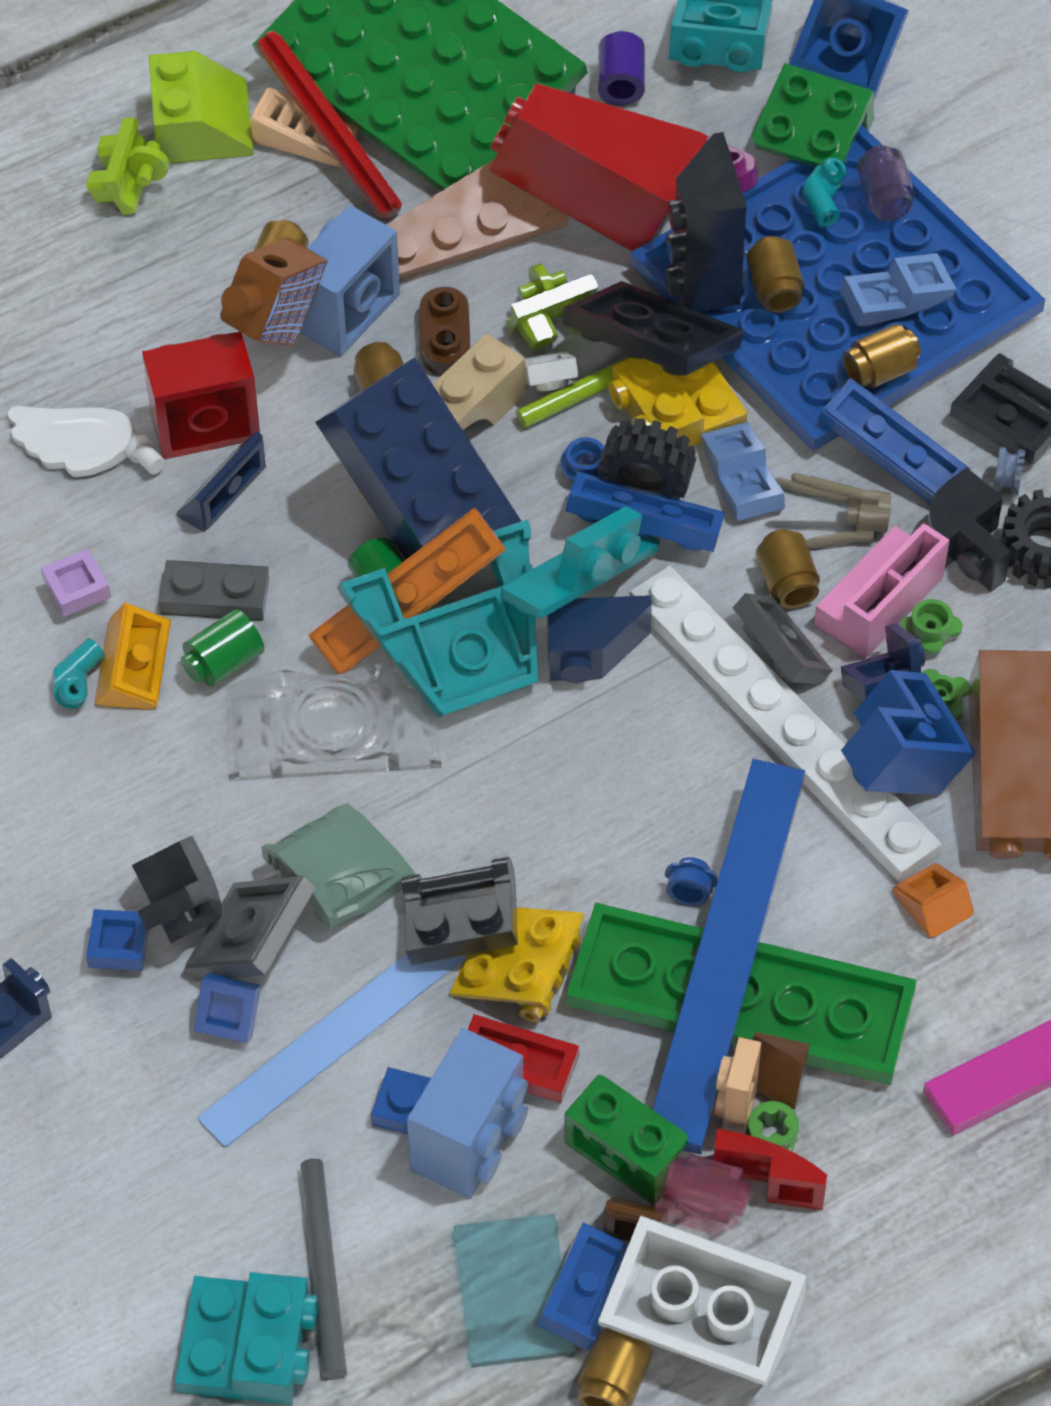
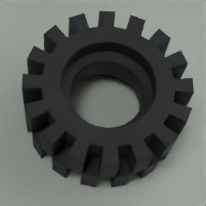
[598,418,697,499]
[1001,489,1051,588]

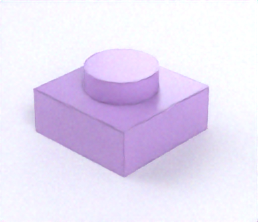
[41,548,111,617]

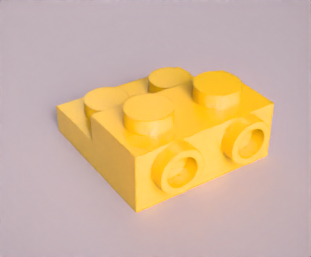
[608,358,748,446]

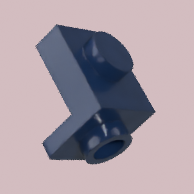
[841,623,925,702]

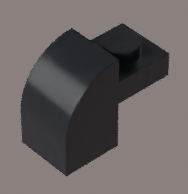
[927,467,1011,592]
[132,836,222,944]

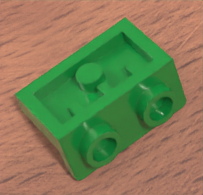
[564,1075,688,1206]

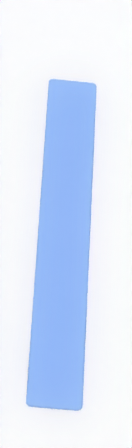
[198,954,467,1146]

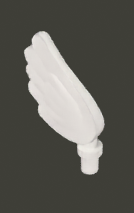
[8,405,165,477]

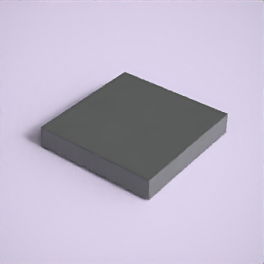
[184,876,316,981]

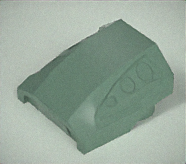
[261,803,416,930]

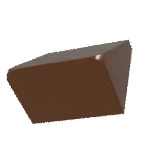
[753,1032,810,1110]
[604,1197,668,1241]

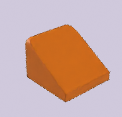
[892,863,974,938]

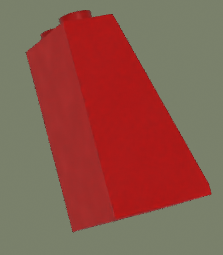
[489,83,708,251]

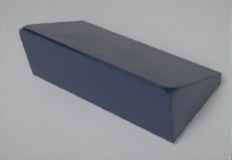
[176,431,266,532]

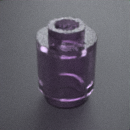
[856,145,915,221]

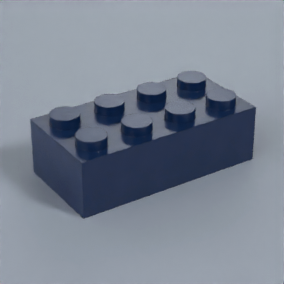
[315,357,521,560]

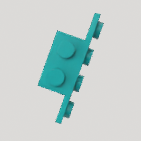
[500,506,660,618]

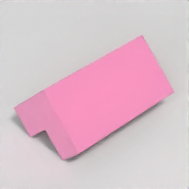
[814,523,949,659]

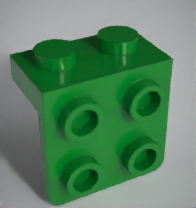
[752,63,874,167]

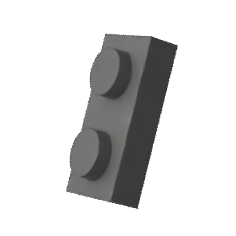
[159,560,270,620]
[733,593,833,685]

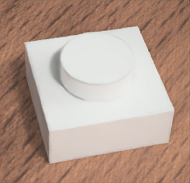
[525,351,578,391]

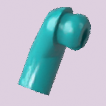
[53,638,105,709]

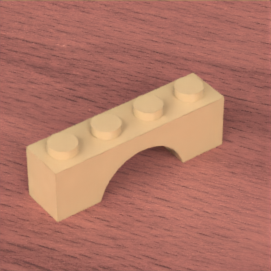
[358,333,526,497]

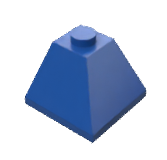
[789,0,910,99]

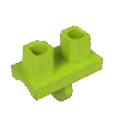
[86,117,170,215]
[505,263,598,352]

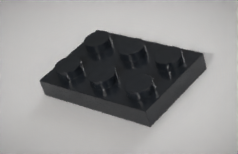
[562,281,743,376]

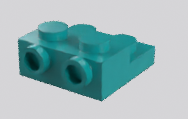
[668,0,773,72]
[175,1272,319,1405]

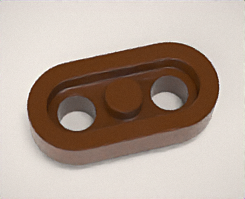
[420,287,471,376]

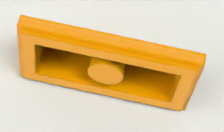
[94,602,171,710]

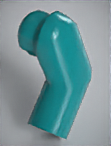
[802,158,847,227]

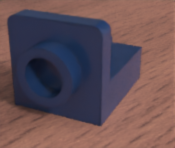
[0,958,52,1059]

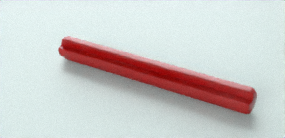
[256,31,402,220]

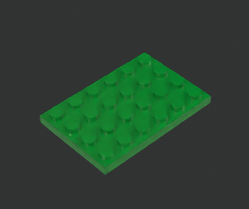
[252,0,588,192]

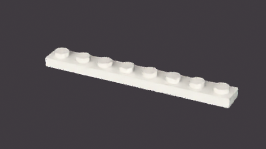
[630,566,942,883]

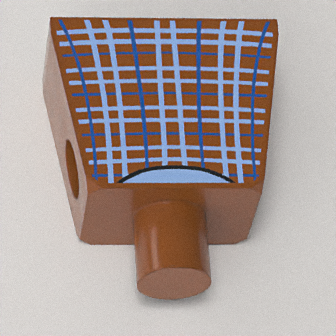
[220,238,328,346]

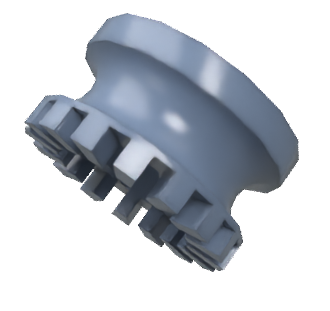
[993,447,1025,495]

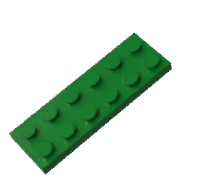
[566,902,917,1085]

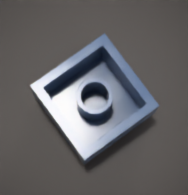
[300,205,400,357]
[407,1027,528,1199]

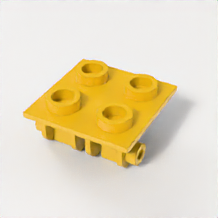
[449,907,585,1023]

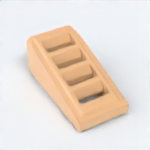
[250,87,358,167]

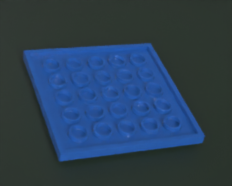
[630,125,1045,452]

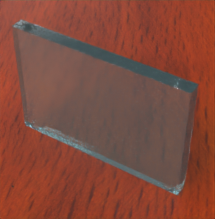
[452,1213,576,1368]

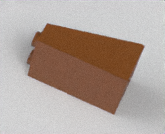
[968,650,1051,859]

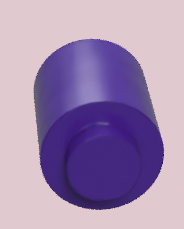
[598,31,645,106]

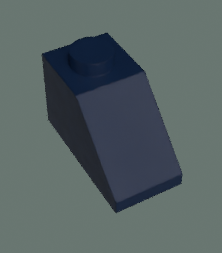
[546,595,652,683]

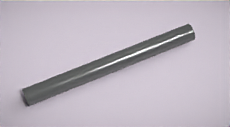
[300,1158,347,1379]

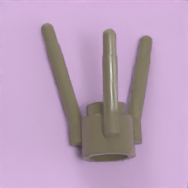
[775,473,891,549]

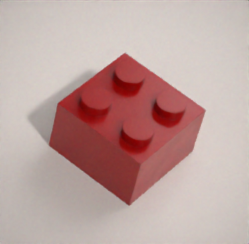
[142,331,260,459]

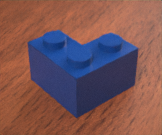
[841,670,976,795]

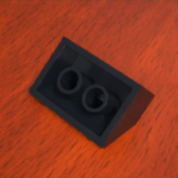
[665,132,747,311]

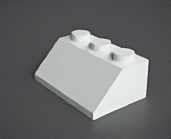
[598,1216,807,1386]

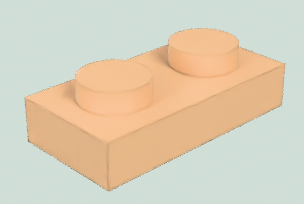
[714,1037,761,1134]

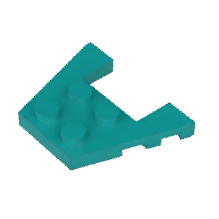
[337,519,539,719]

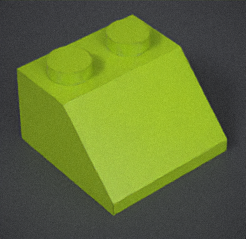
[148,51,254,163]

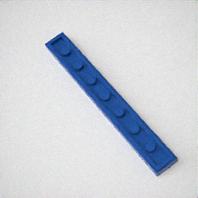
[653,759,805,1155]

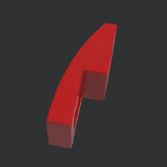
[712,1129,828,1210]

